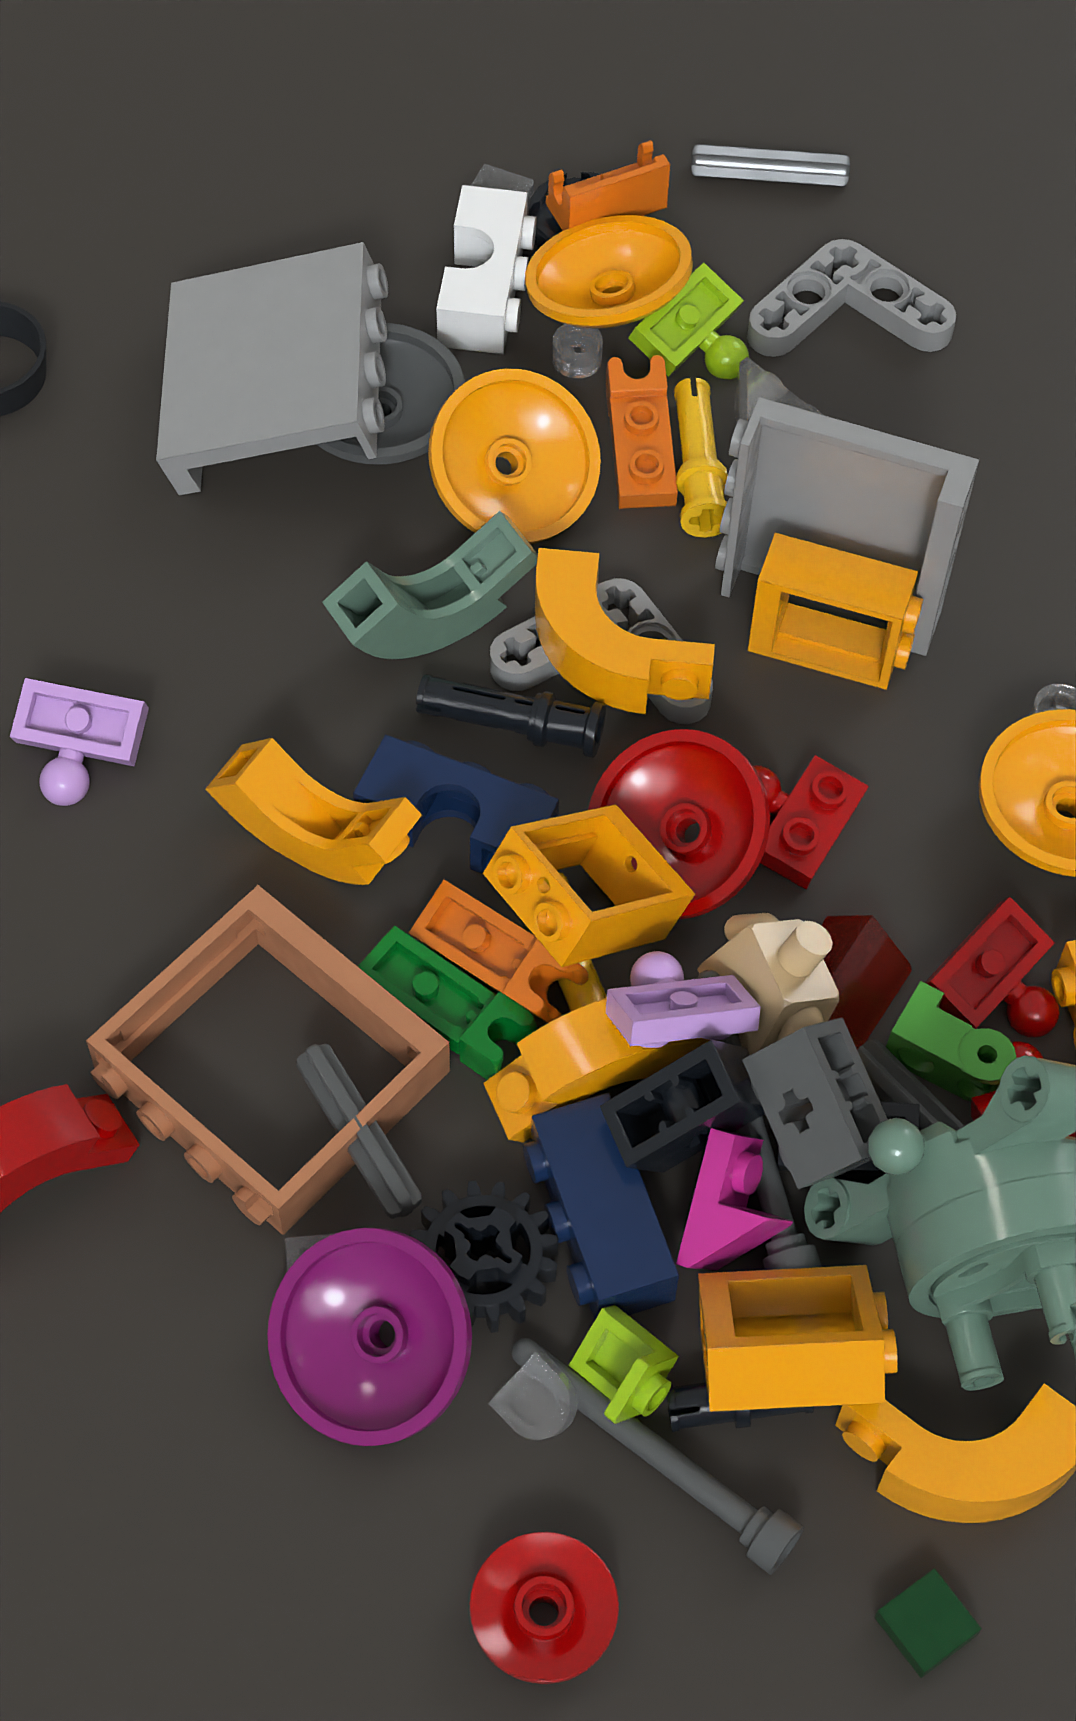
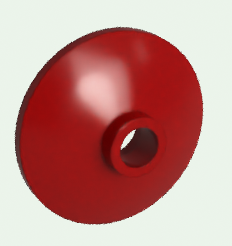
[470,1532,619,1684]

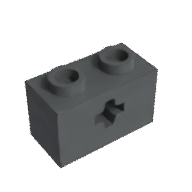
[742,1017,888,1189]

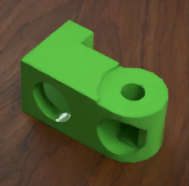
[886,981,1016,1101]

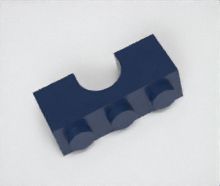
[353,734,559,874]

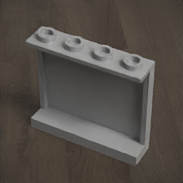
[156,242,388,496]
[715,397,979,656]

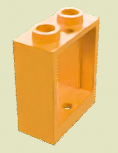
[748,533,924,690]
[482,805,695,967]
[698,1265,898,1412]

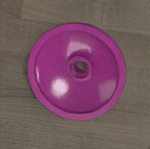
[267,1228,472,1446]

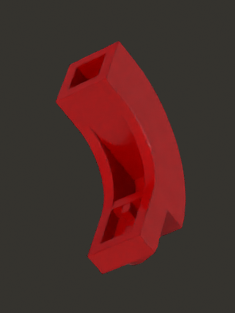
[0,1084,140,1213]

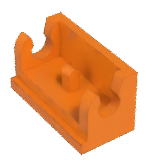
[546,140,670,231]

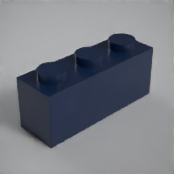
[523,1093,679,1320]

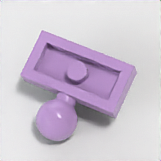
[10,678,149,806]
[606,951,761,1048]

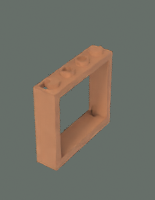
[86,885,450,1235]

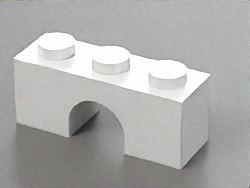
[436,185,537,354]

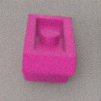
[676,1128,793,1270]

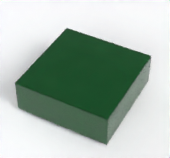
[874,1568,982,1678]

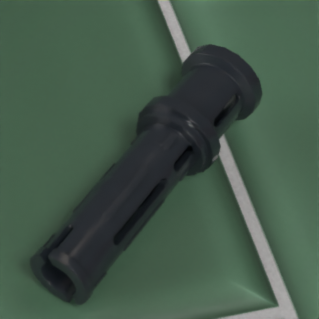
[416,674,606,758]

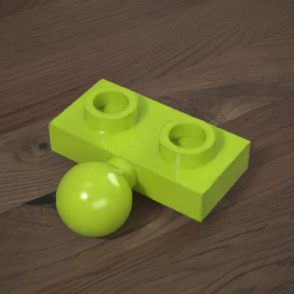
[628,262,749,379]

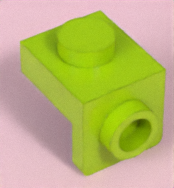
[569,1305,679,1424]

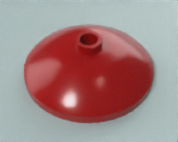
[588,729,770,919]

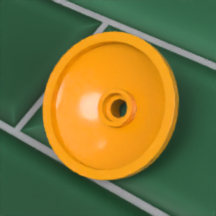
[525,215,693,328]
[428,369,601,544]
[979,709,1076,877]

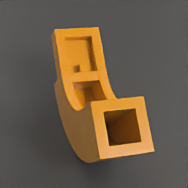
[535,548,715,714]
[205,738,422,885]
[484,998,710,1143]
[835,1383,1076,1523]

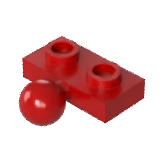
[753,755,869,889]
[924,897,1060,1038]

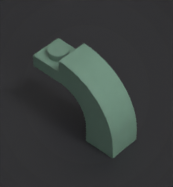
[322,511,538,659]

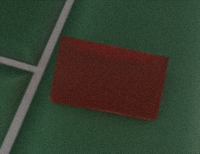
[821,915,912,1049]

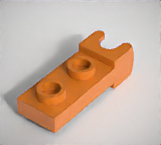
[606,355,678,509]
[409,880,589,1024]

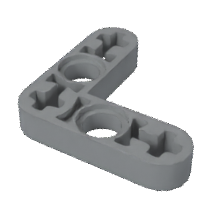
[747,239,956,357]
[490,578,713,724]

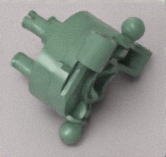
[804,1056,1076,1391]

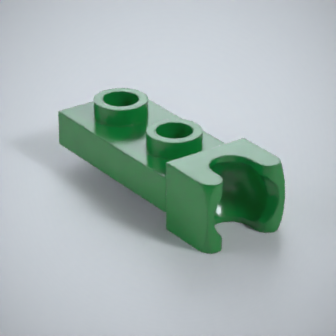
[357,925,537,1080]

